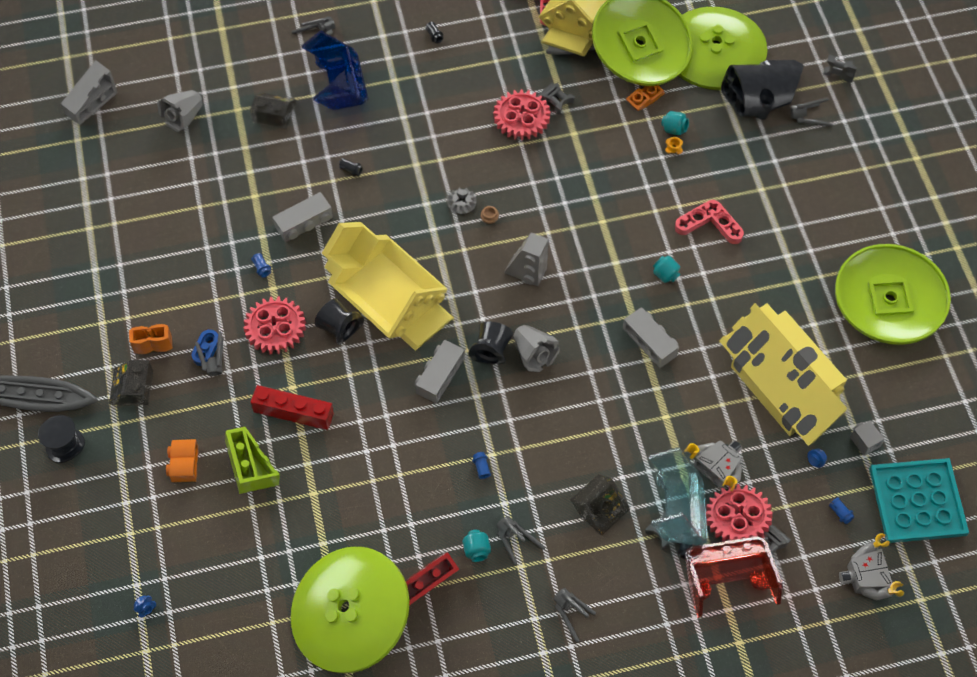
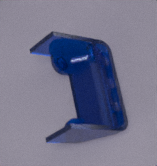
[301,30,369,110]

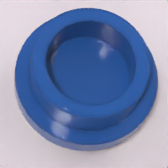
[808,448,827,468]

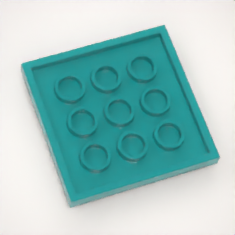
[869,458,969,543]

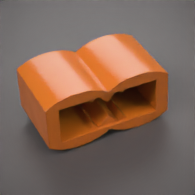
[129,324,173,354]
[166,439,198,482]

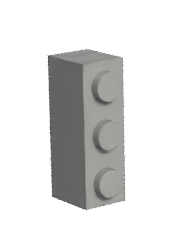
[272,192,333,242]
[623,307,679,368]
[415,340,465,404]

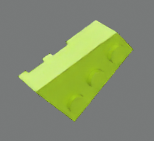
[225,427,280,494]

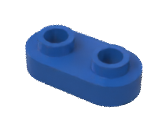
[192,330,218,366]

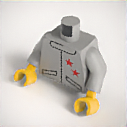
[684,441,742,491]
[839,533,904,601]

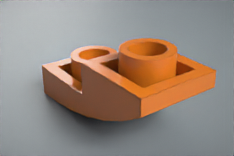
[626,85,665,111]

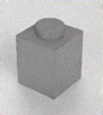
[850,420,884,456]

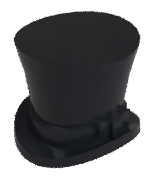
[314,298,364,345]
[468,321,513,364]
[38,415,85,463]

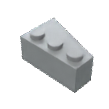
[61,60,118,125]
[504,232,549,286]

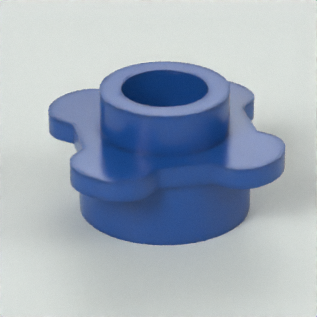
[134,596,156,618]

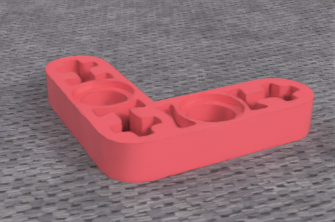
[675,200,744,244]

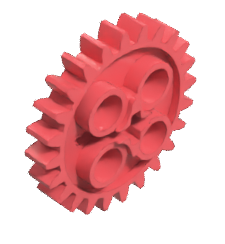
[493,89,551,140]
[243,296,306,354]
[706,484,773,546]

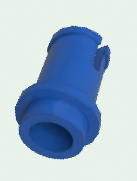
[251,253,271,277]
[472,452,491,479]
[829,498,855,524]

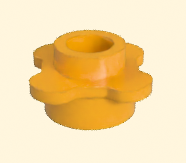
[665,137,683,154]

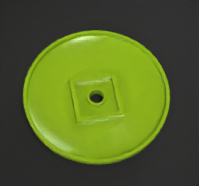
[592,0,693,86]
[679,7,767,90]
[835,244,951,345]
[291,547,409,674]

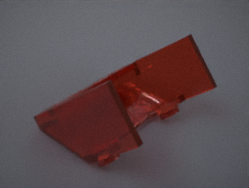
[685,536,783,618]

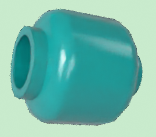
[661,111,689,136]
[653,255,681,283]
[462,529,491,562]

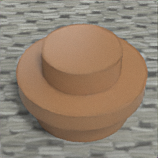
[481,206,499,224]

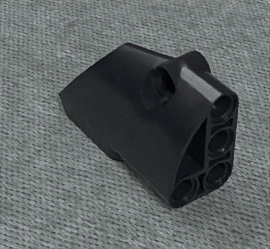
[721,60,804,120]

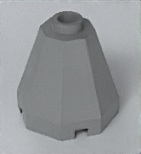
[157,90,202,132]
[513,325,560,372]

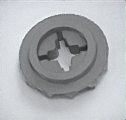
[447,187,476,214]

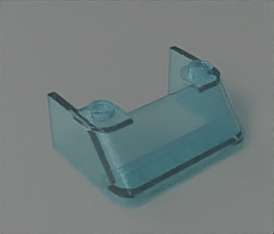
[649,447,707,545]

